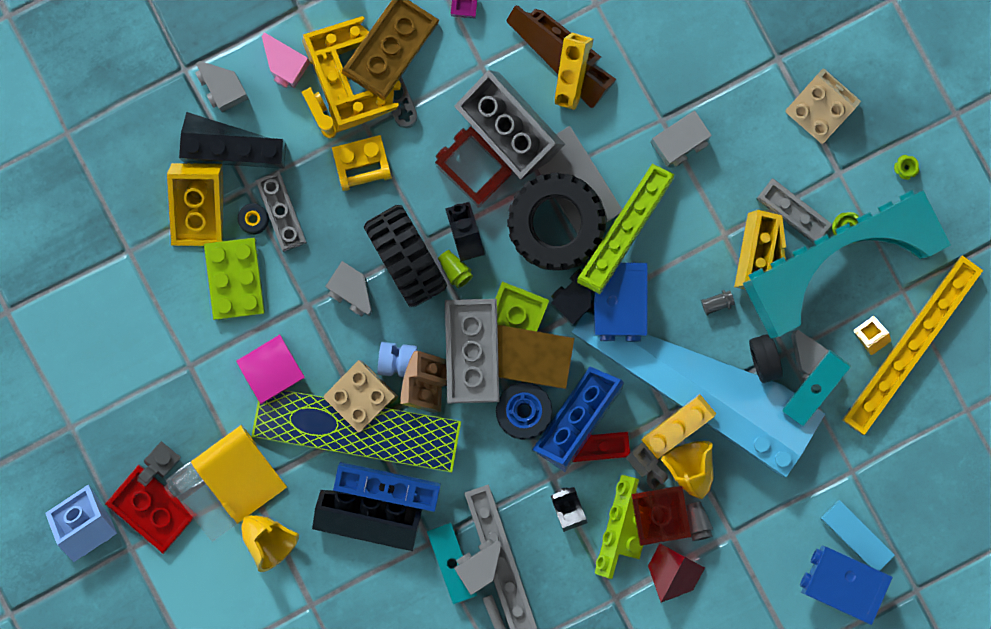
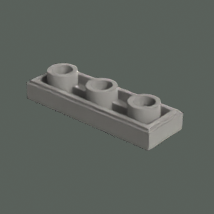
[256,172,307,252]

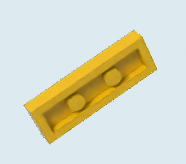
[641,394,716,459]

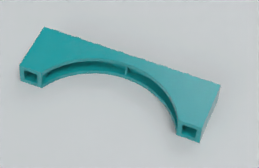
[743,190,951,338]

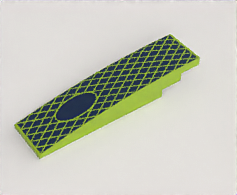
[251,390,461,472]

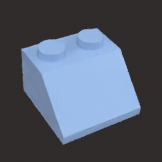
[45,485,117,562]

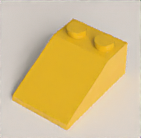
[167,163,224,246]

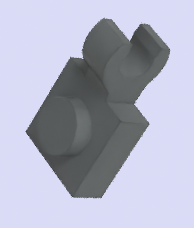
[137,441,181,487]
[626,442,668,490]

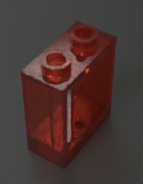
[435,126,514,208]

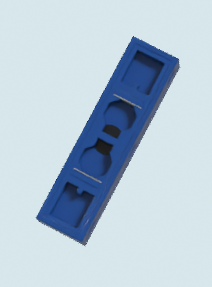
[333,462,441,512]

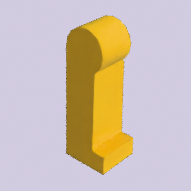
[555,32,594,110]

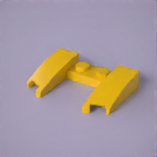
[302,16,401,132]

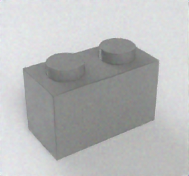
[650,110,712,167]

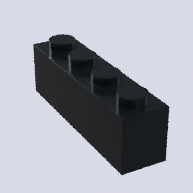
[179,112,286,169]
[312,490,423,552]

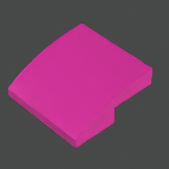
[236,335,306,404]

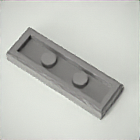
[756,178,833,244]

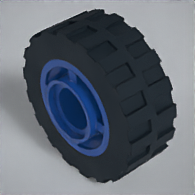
[496,382,552,440]

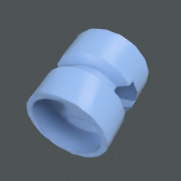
[377,342,417,378]

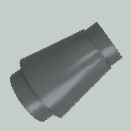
[686,502,714,541]

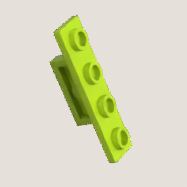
[595,475,653,579]

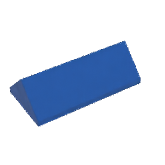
[532,367,624,472]

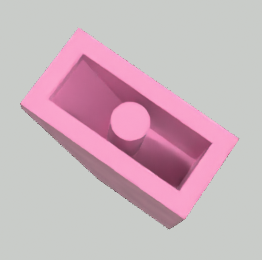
[262,32,310,89]

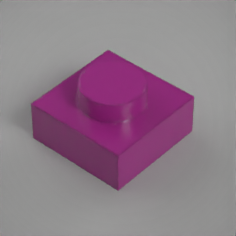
[451,0,478,19]

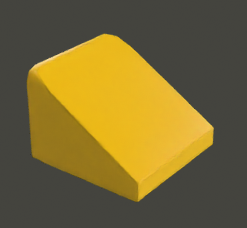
[853,316,891,355]

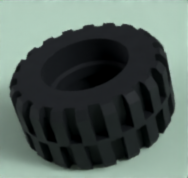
[507,172,606,271]
[364,205,447,307]

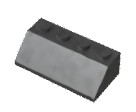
[454,70,565,180]

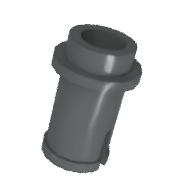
[701,290,735,315]

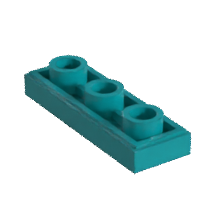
[783,350,851,426]
[427,522,477,604]

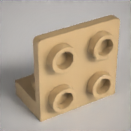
[785,68,861,144]
[324,360,399,432]

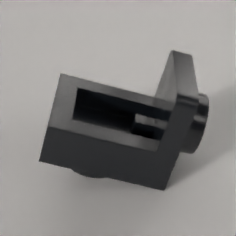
[551,487,588,532]

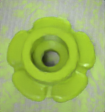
[894,155,919,180]

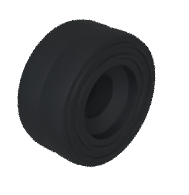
[749,334,783,383]

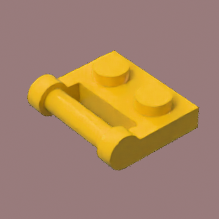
[302,87,337,138]
[332,135,392,191]

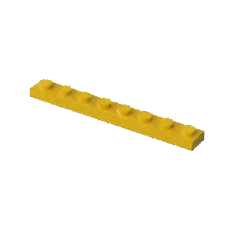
[842,255,983,435]

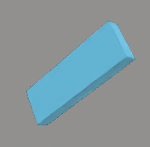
[821,500,895,571]

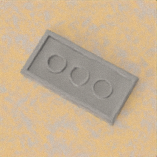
[537,126,622,235]
[445,299,499,404]

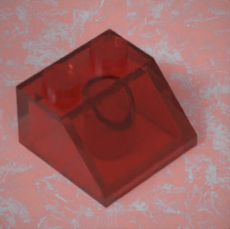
[631,486,691,546]

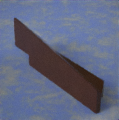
[506,5,616,108]

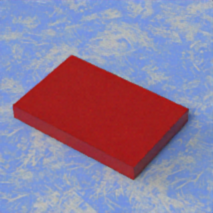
[105,465,198,554]

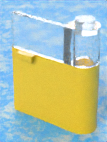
[164,425,287,542]

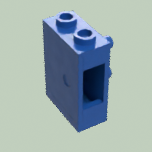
[594,263,647,341]
[800,546,893,625]

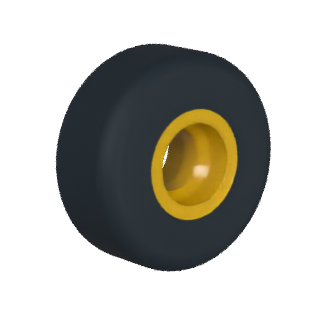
[237,203,269,234]

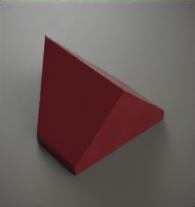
[648,543,705,603]

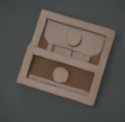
[400,351,447,413]

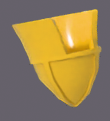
[661,441,714,499]
[241,515,299,572]

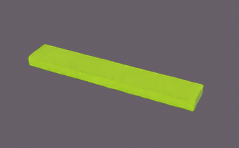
[577,163,675,294]

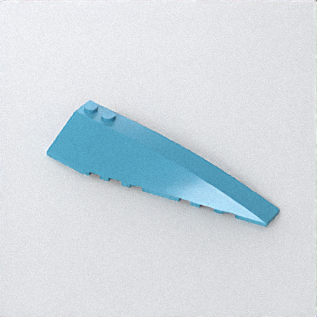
[571,312,825,477]

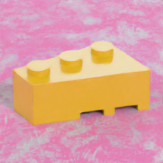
[734,210,786,290]

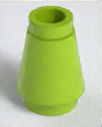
[438,250,473,288]

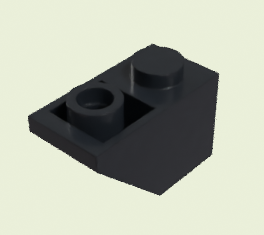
[445,202,485,262]
[550,268,591,326]

